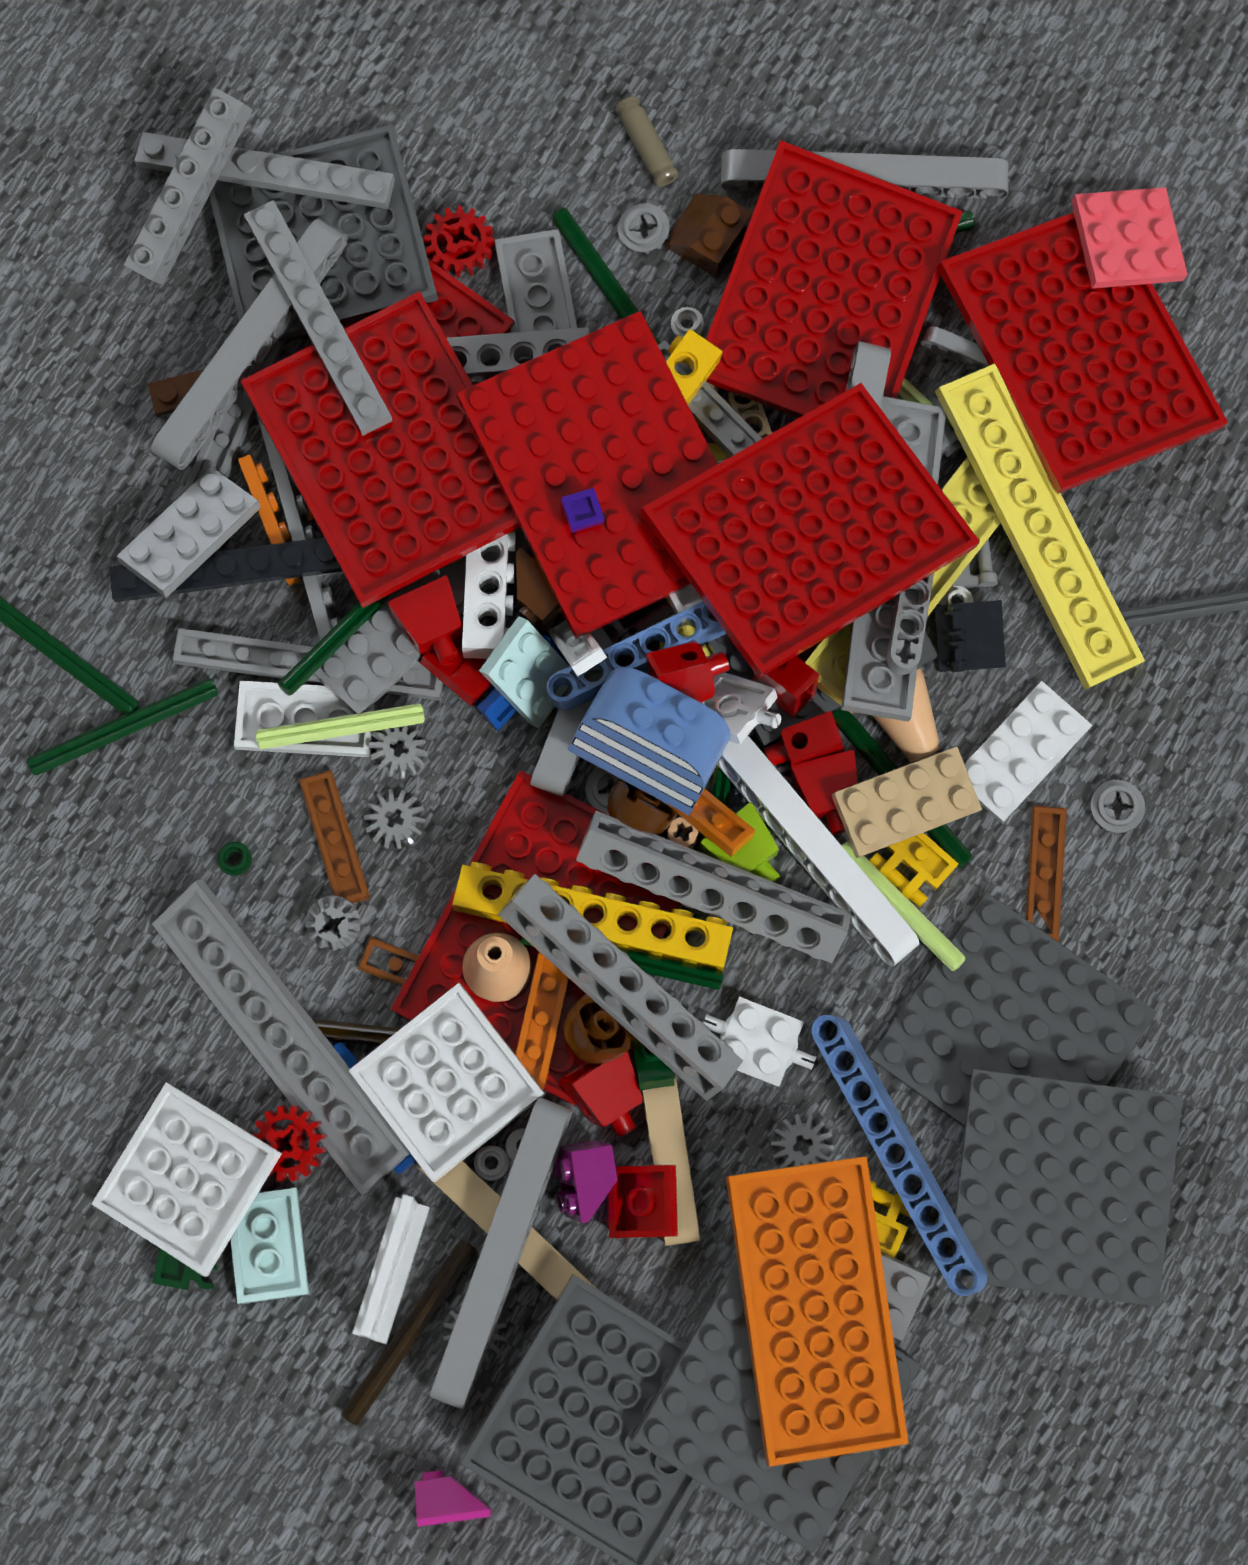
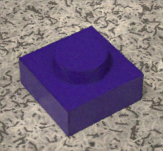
[560,488,605,533]

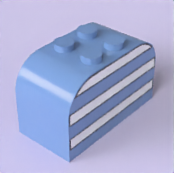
[568,668,730,815]

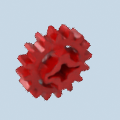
[423,206,495,278]
[252,1105,327,1182]

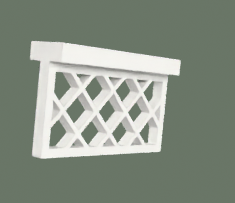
[352,1194,430,1344]

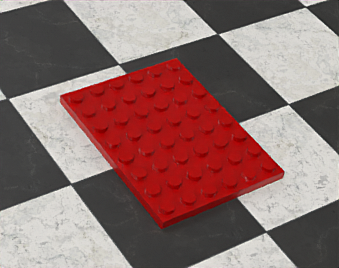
[706,140,963,418]
[937,212,1228,494]
[241,291,520,608]
[456,311,717,639]
[640,383,980,678]
[390,770,684,1107]

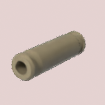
[615,96,678,187]

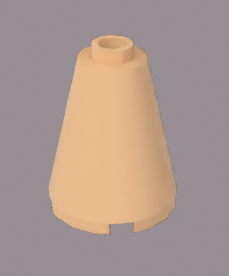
[872,667,941,763]
[463,933,532,1002]

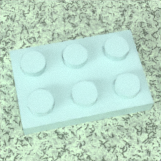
[479,616,569,728]
[231,1188,309,1304]

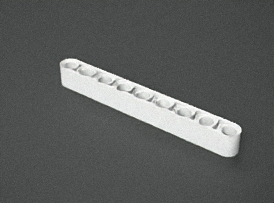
[717,736,919,967]

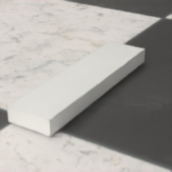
[548,619,607,676]

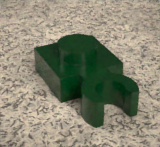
[152,1248,219,1291]

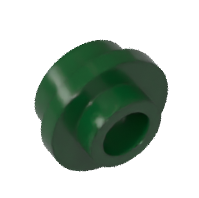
[217,842,252,876]

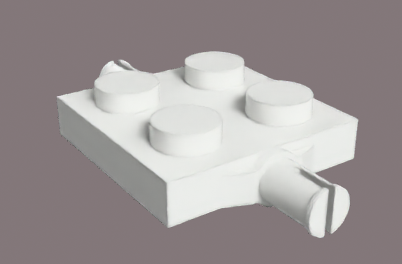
[702,672,781,744]
[703,997,817,1087]

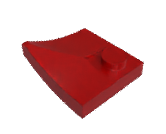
[420,620,492,706]

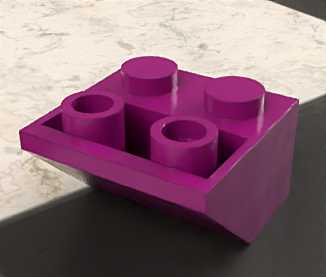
[553,1140,617,1223]

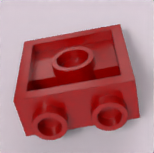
[606,1165,678,1238]

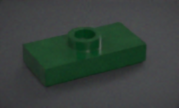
[632,1038,674,1091]

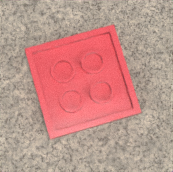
[1071,188,1188,288]

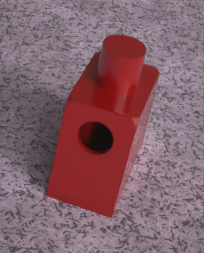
[388,575,463,663]
[645,641,730,703]
[753,656,820,719]
[764,711,844,766]
[789,749,858,835]
[559,1052,643,1136]

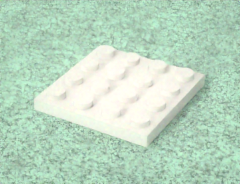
[349,983,545,1183]
[92,1083,282,1277]

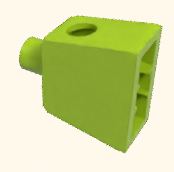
[699,802,780,883]

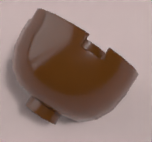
[607,778,677,835]
[564,994,635,1064]

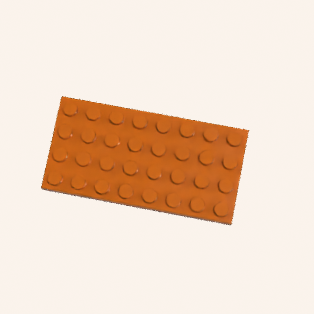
[726,1156,909,1467]

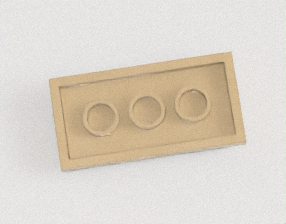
[831,747,982,858]

